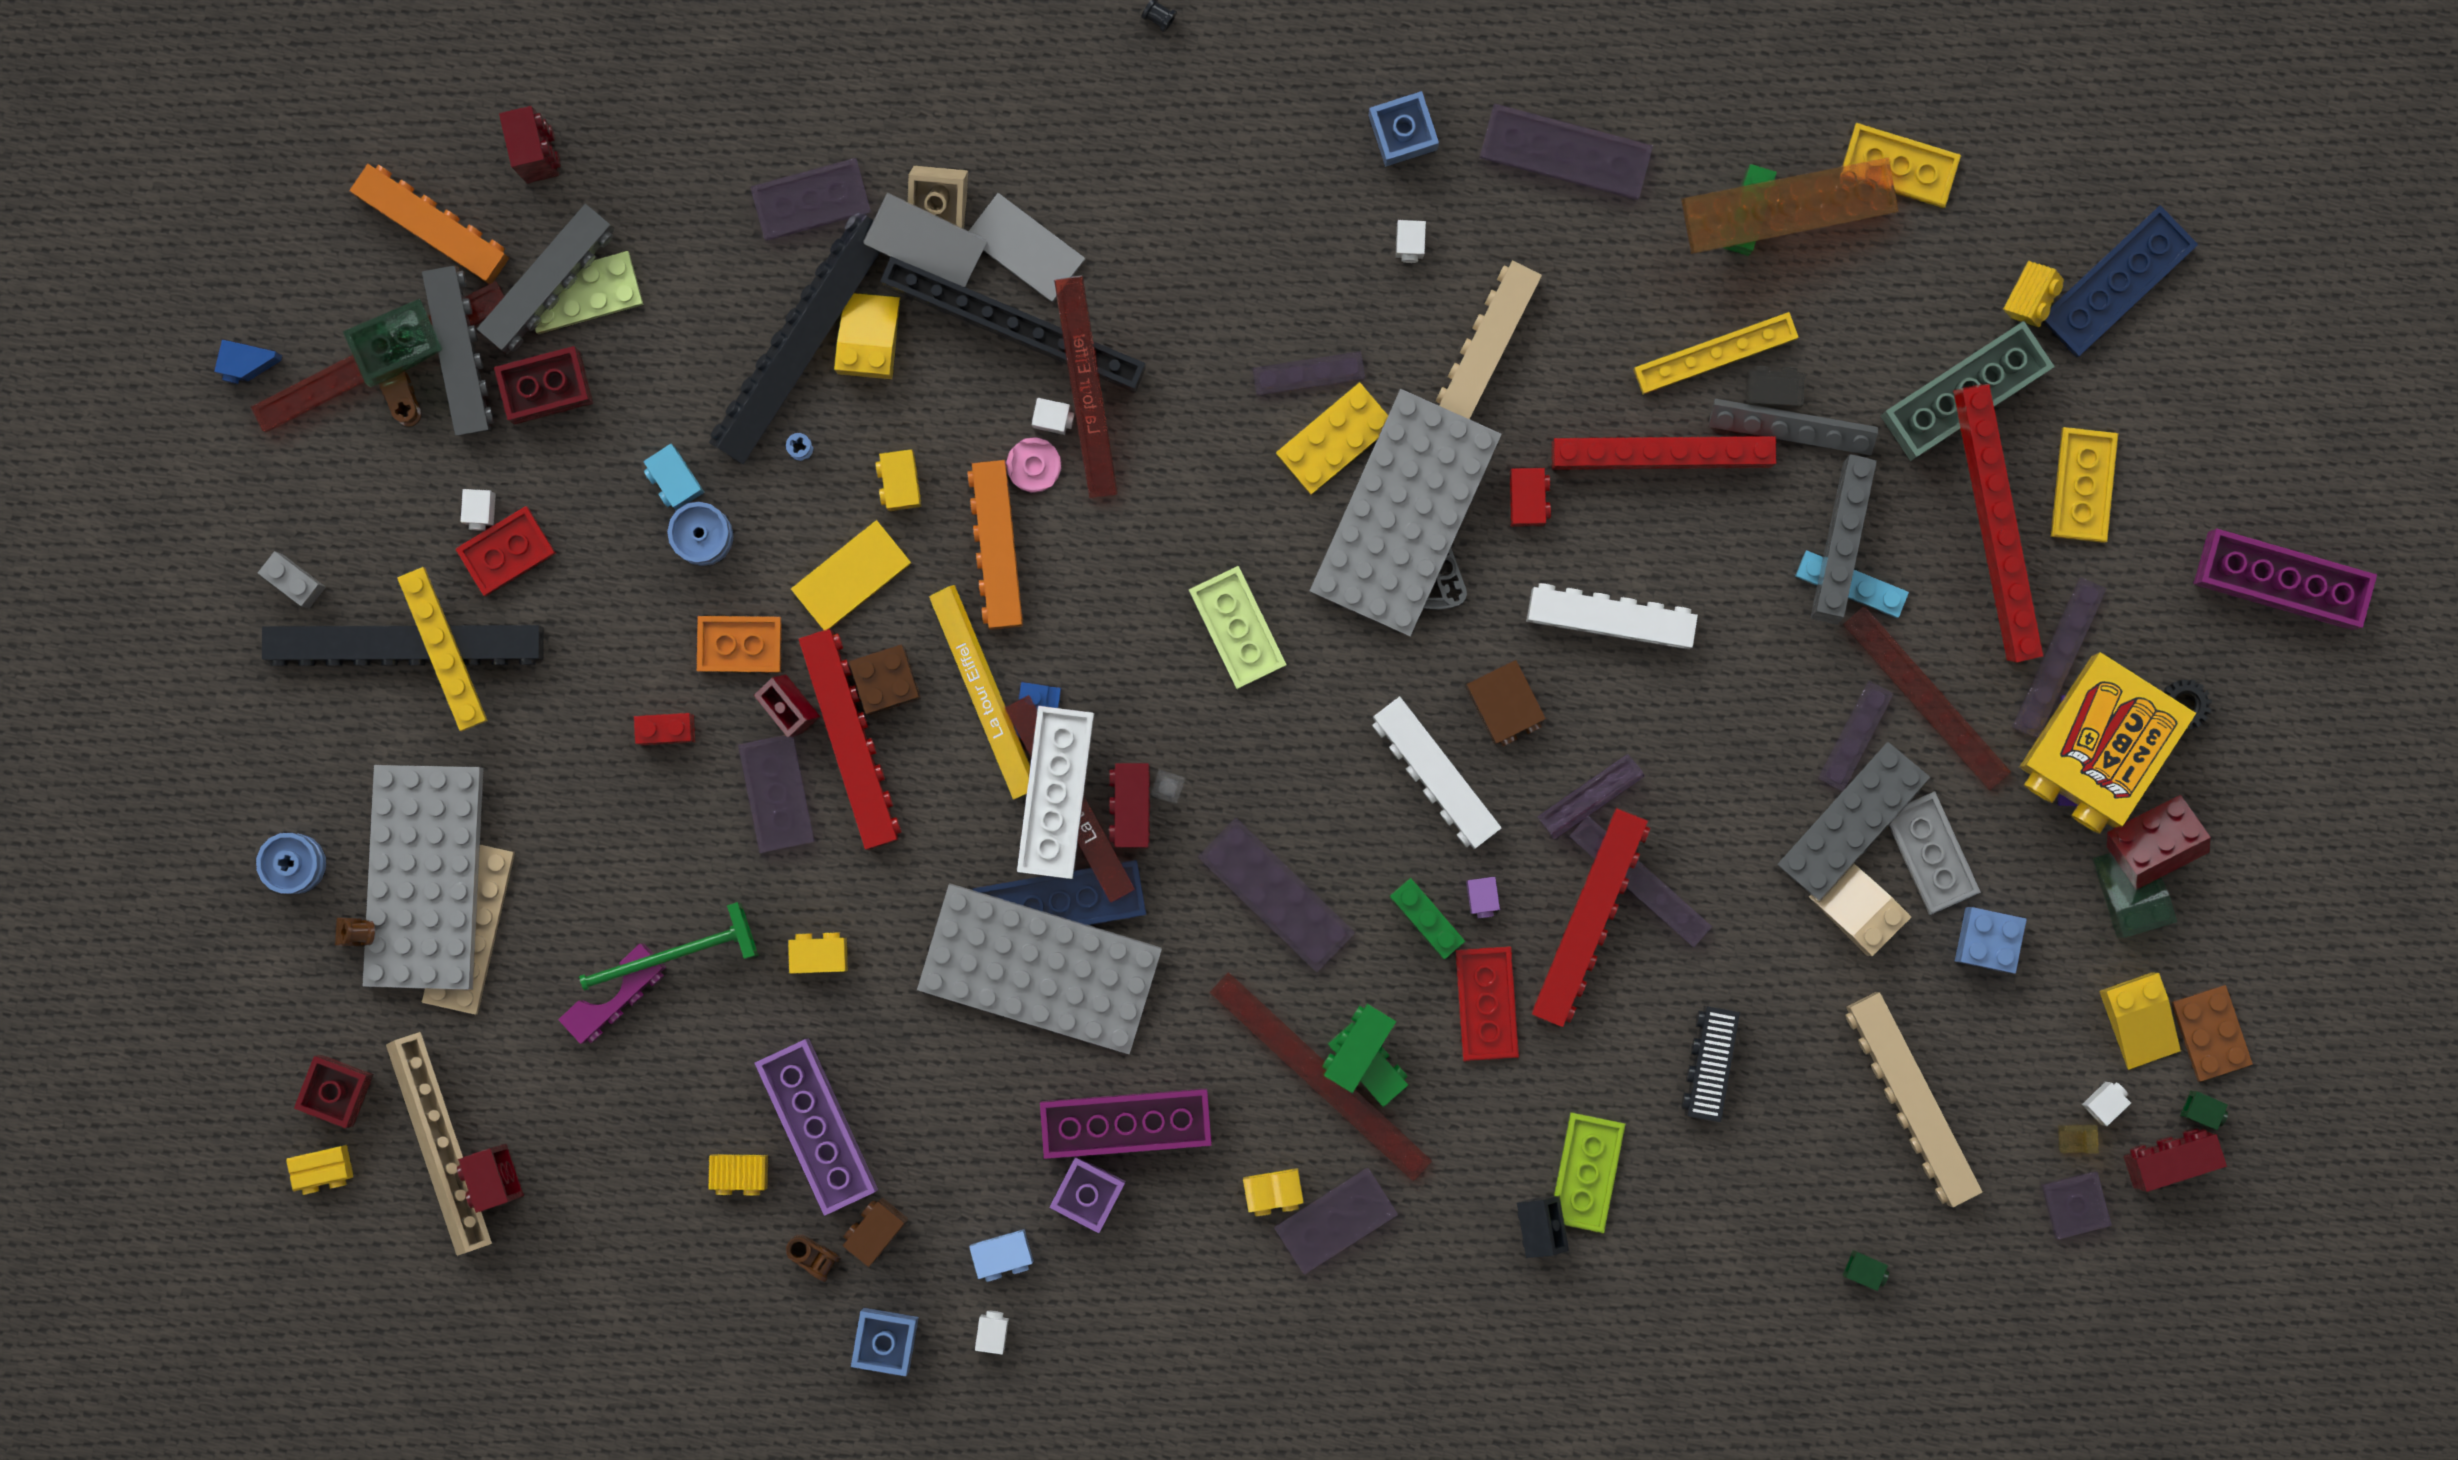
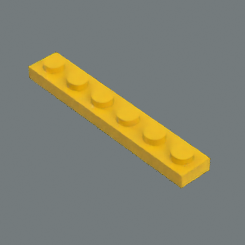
[1633,312,1799,394]
[397,567,488,731]

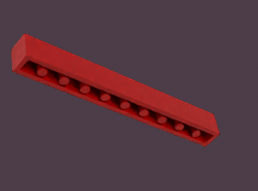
[1953,384,2043,662]

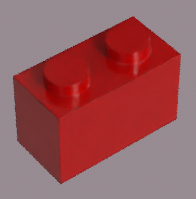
[1510,468,1551,526]
[634,713,695,745]

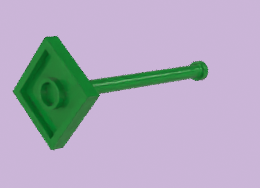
[579,902,759,992]

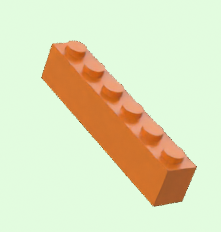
[349,164,509,285]
[968,460,1023,630]

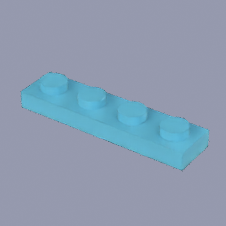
[1795,550,1909,618]

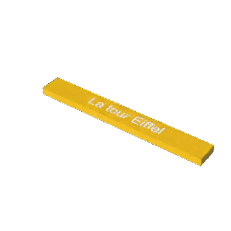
[929,585,1030,799]

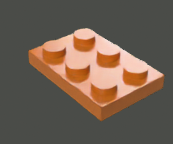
[697,616,782,673]

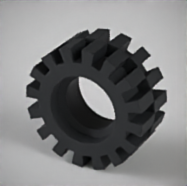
[2163,680,2212,730]

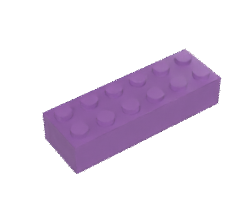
[755,1038,878,1216]

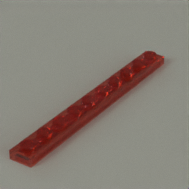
[251,281,505,433]
[1210,972,1432,1181]

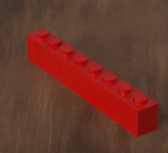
[1552,436,1776,470]
[799,629,902,850]
[1532,807,1651,1027]

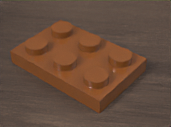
[2171,985,2253,1082]

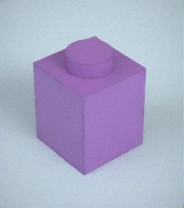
[1466,877,1500,918]

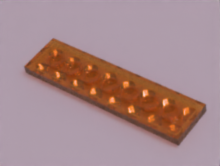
[1681,157,1899,254]

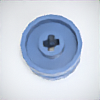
[667,502,734,566]
[256,833,326,894]

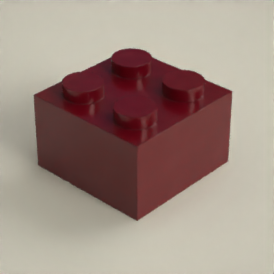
[294,1055,374,1128]

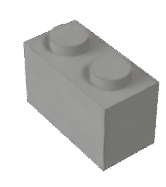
[258,551,326,609]

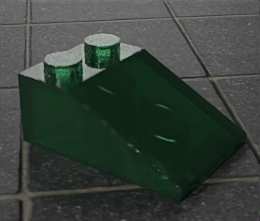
[343,299,443,387]
[2092,853,2178,938]

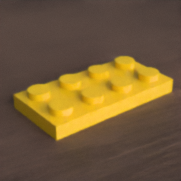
[1276,382,1388,495]

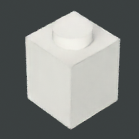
[1396,220,1426,263]
[1031,398,1075,435]
[461,489,495,531]
[2082,1082,2131,1126]
[975,1311,1009,1354]

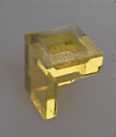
[2058,1124,2099,1154]

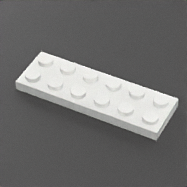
[1017,706,1094,879]

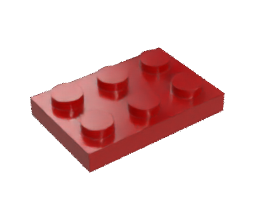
[455,506,556,597]

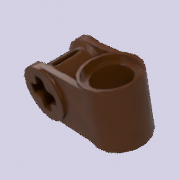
[379,371,422,427]
[335,918,375,946]
[786,1235,841,1282]

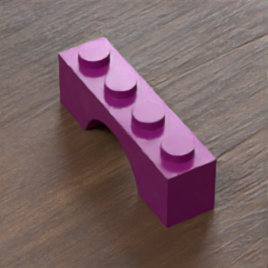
[558,943,666,1044]

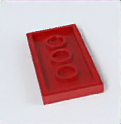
[1455,946,1519,1061]

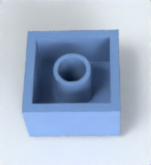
[1368,91,1439,167]
[1955,907,2026,973]
[851,1308,919,1376]

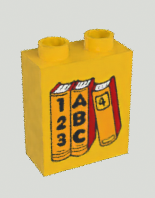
[2019,652,2196,834]

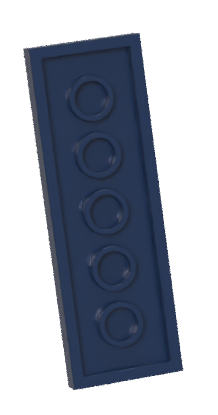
[2043,205,2198,358]
[973,860,1146,925]

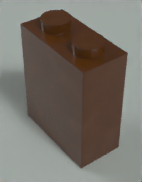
[1465,660,1546,747]

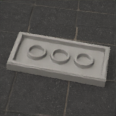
[864,193,987,287]
[969,193,1086,303]
[1889,791,1981,915]

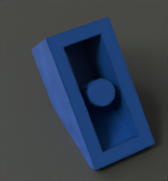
[214,340,282,384]

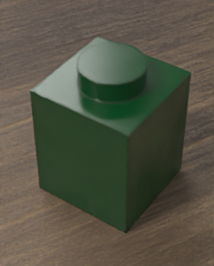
[2180,1090,2228,1130]
[1842,1250,1889,1291]

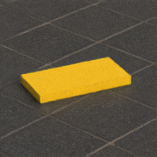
[1839,123,1961,208]
[2051,427,2118,543]
[791,520,912,630]

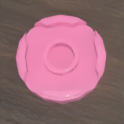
[1006,438,1061,493]

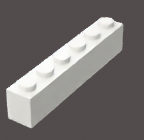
[1526,583,1698,649]
[1372,696,1501,849]

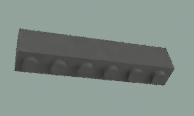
[477,204,615,354]
[422,266,494,436]
[1810,454,1877,625]

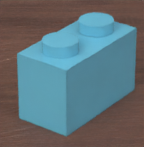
[643,444,705,510]

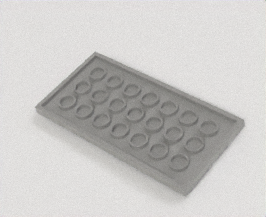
[1310,389,1502,636]
[363,765,483,990]
[917,883,1162,1054]

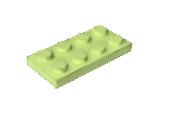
[535,251,644,334]
[1189,566,1286,689]

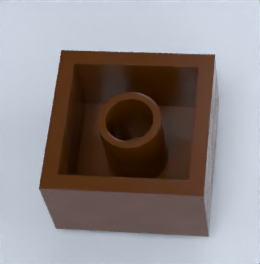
[849,644,921,716]
[843,1198,908,1267]

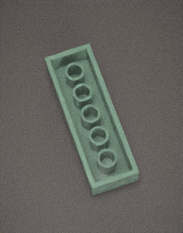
[1880,321,2055,461]

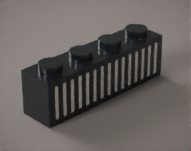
[1681,1006,1740,1122]

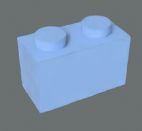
[969,1229,1033,1282]

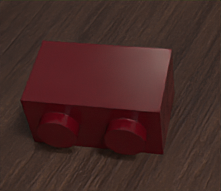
[754,675,820,738]

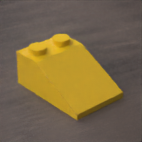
[834,293,900,379]
[2099,973,2181,1070]

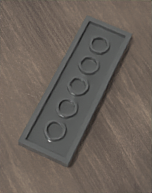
[1777,742,1930,902]

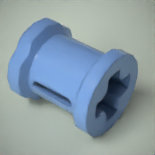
[786,433,813,461]

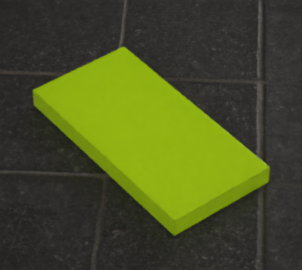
[1554,1112,1625,1233]

